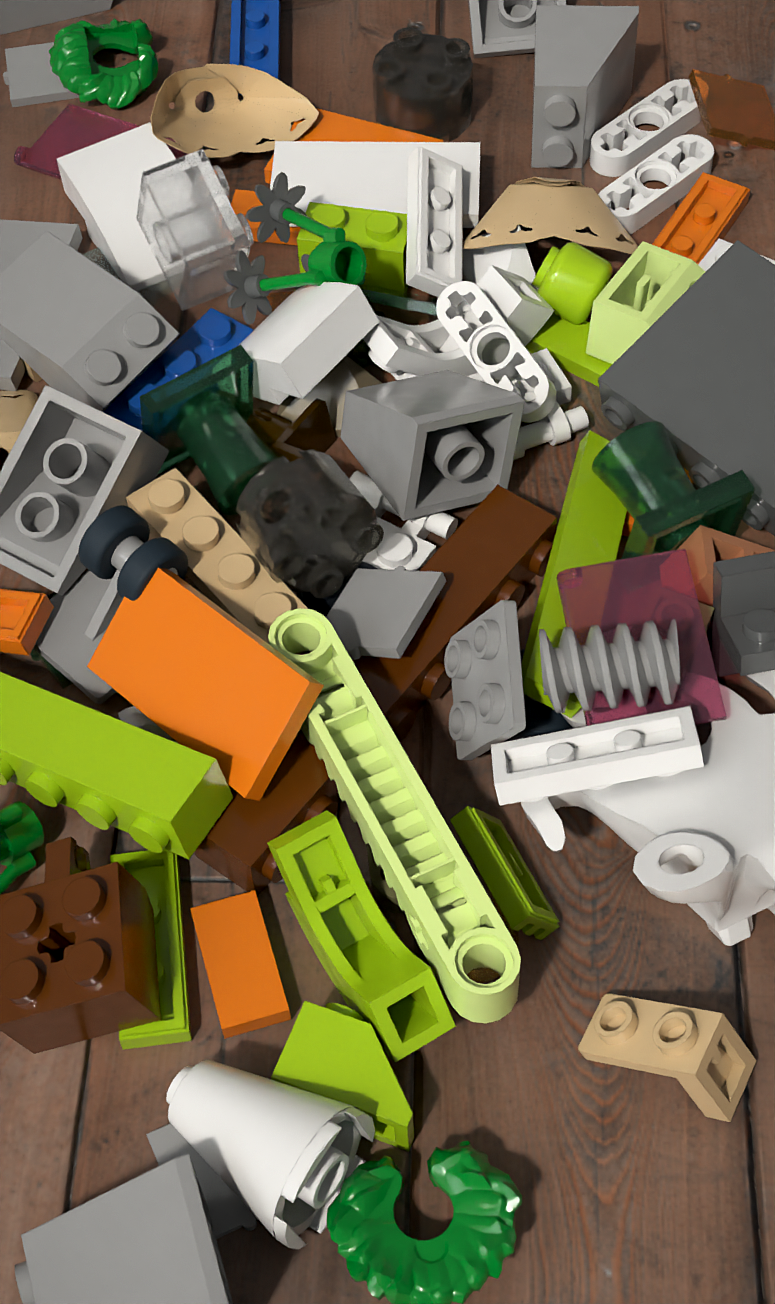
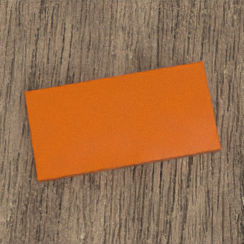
[87,568,324,801]

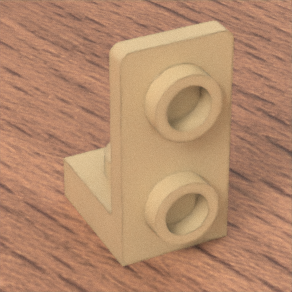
[578,993,757,1122]

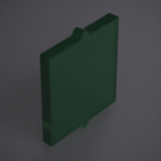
[358,284,438,316]

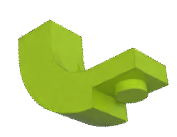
[267,810,456,1062]

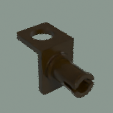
[245,398,340,505]

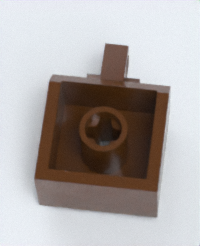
[0,837,161,1054]

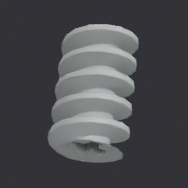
[539,619,680,713]

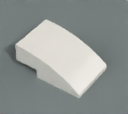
[56,122,226,292]
[212,282,379,405]

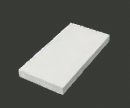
[270,141,480,228]

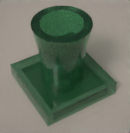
[139,345,288,515]
[592,421,755,595]

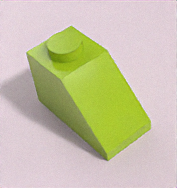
[271,1001,414,1152]

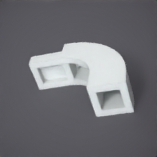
[363,265,554,380]

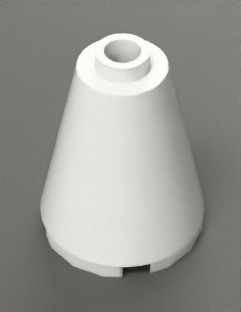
[166,1060,375,1250]

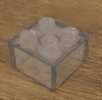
[136,149,253,311]

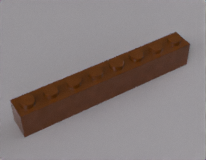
[195,484,557,897]

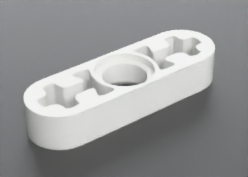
[589,79,706,177]
[598,134,714,235]
[436,281,556,423]

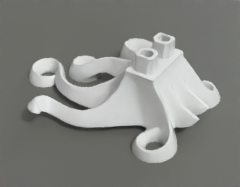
[521,627,775,946]

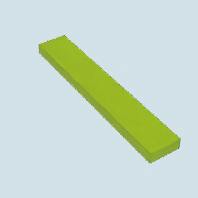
[521,430,639,718]

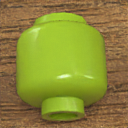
[531,242,613,325]

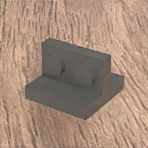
[711,551,775,677]

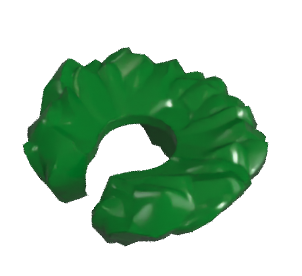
[49,19,158,109]
[327,1141,522,1304]

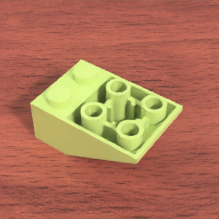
[586,241,705,364]

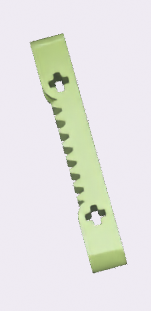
[268,608,521,1024]

